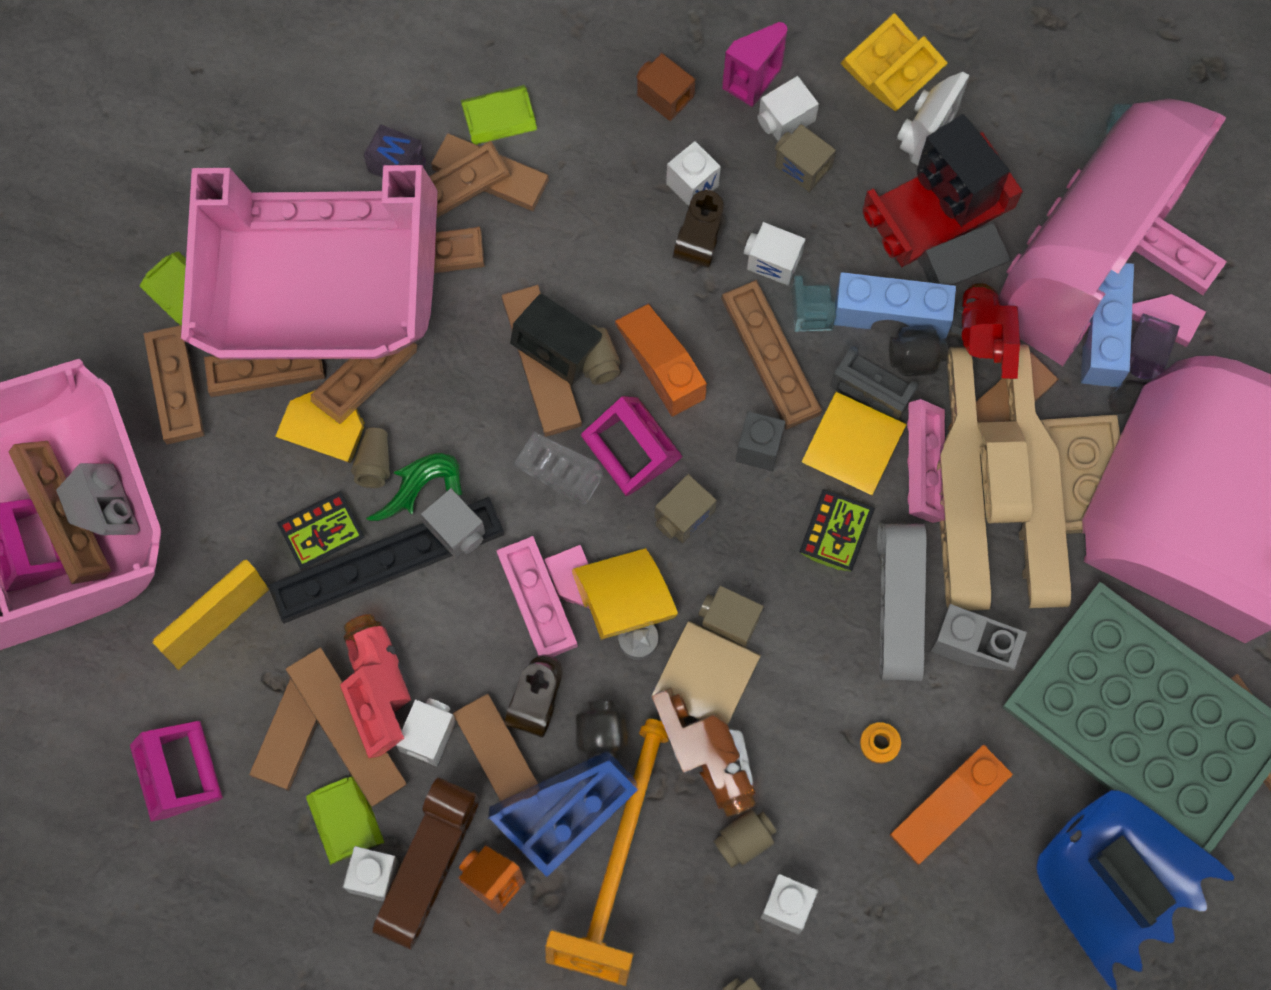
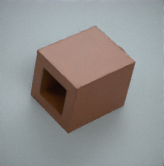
[637,53,695,122]

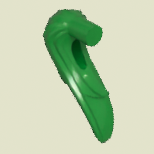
[366,453,462,521]

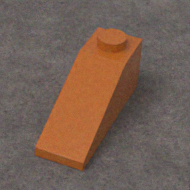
[615,304,707,417]
[890,744,1013,865]
[458,845,526,914]

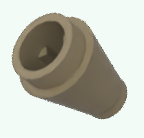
[351,427,390,488]

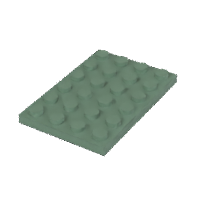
[1002,582,1271,854]

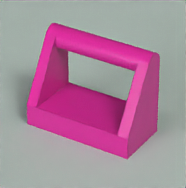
[722,22,787,107]
[581,396,683,496]
[0,499,67,592]
[130,721,223,822]

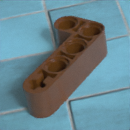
[372,777,479,950]

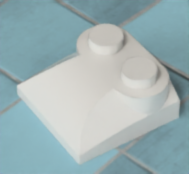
[897,72,969,165]

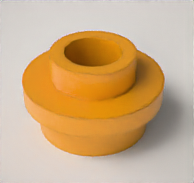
[860,722,901,764]

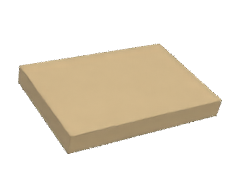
[1040,415,1120,534]

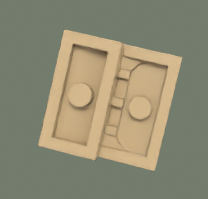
[651,621,761,724]

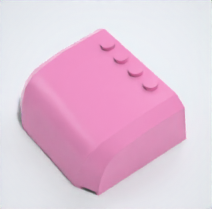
[998,99,1226,366]
[181,165,438,359]
[1082,356,1271,643]
[0,359,162,650]

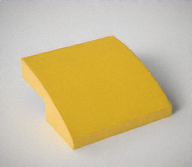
[840,13,948,111]
[802,392,907,495]
[572,548,678,640]

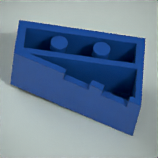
[488,751,638,877]

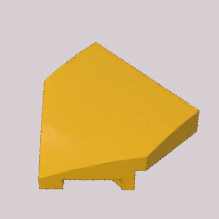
[276,390,365,463]

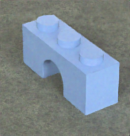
[1081,263,1134,387]
[833,272,956,338]

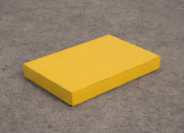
[152,559,269,670]

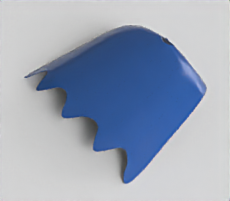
[1036,790,1234,990]

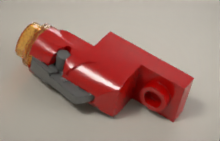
[951,283,1020,379]

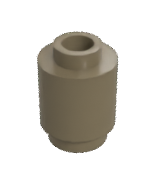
[582,325,621,385]
[713,809,777,868]

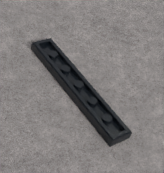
[268,497,505,624]

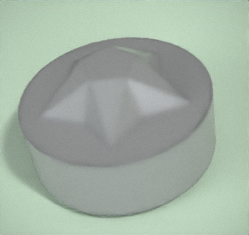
[618,625,658,660]

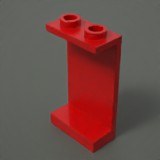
[862,132,1023,267]

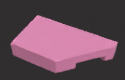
[1132,294,1206,347]
[544,545,590,609]

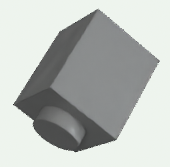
[421,488,485,559]

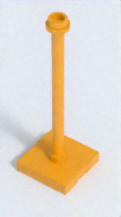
[545,719,669,986]

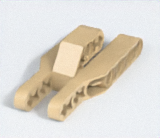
[937,345,1071,611]

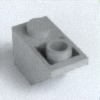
[56,463,140,535]
[930,604,1027,671]

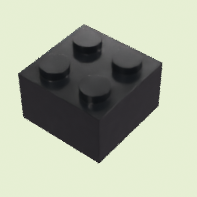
[916,114,1010,227]

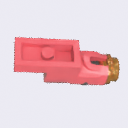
[340,614,411,758]

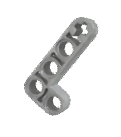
[877,523,927,681]

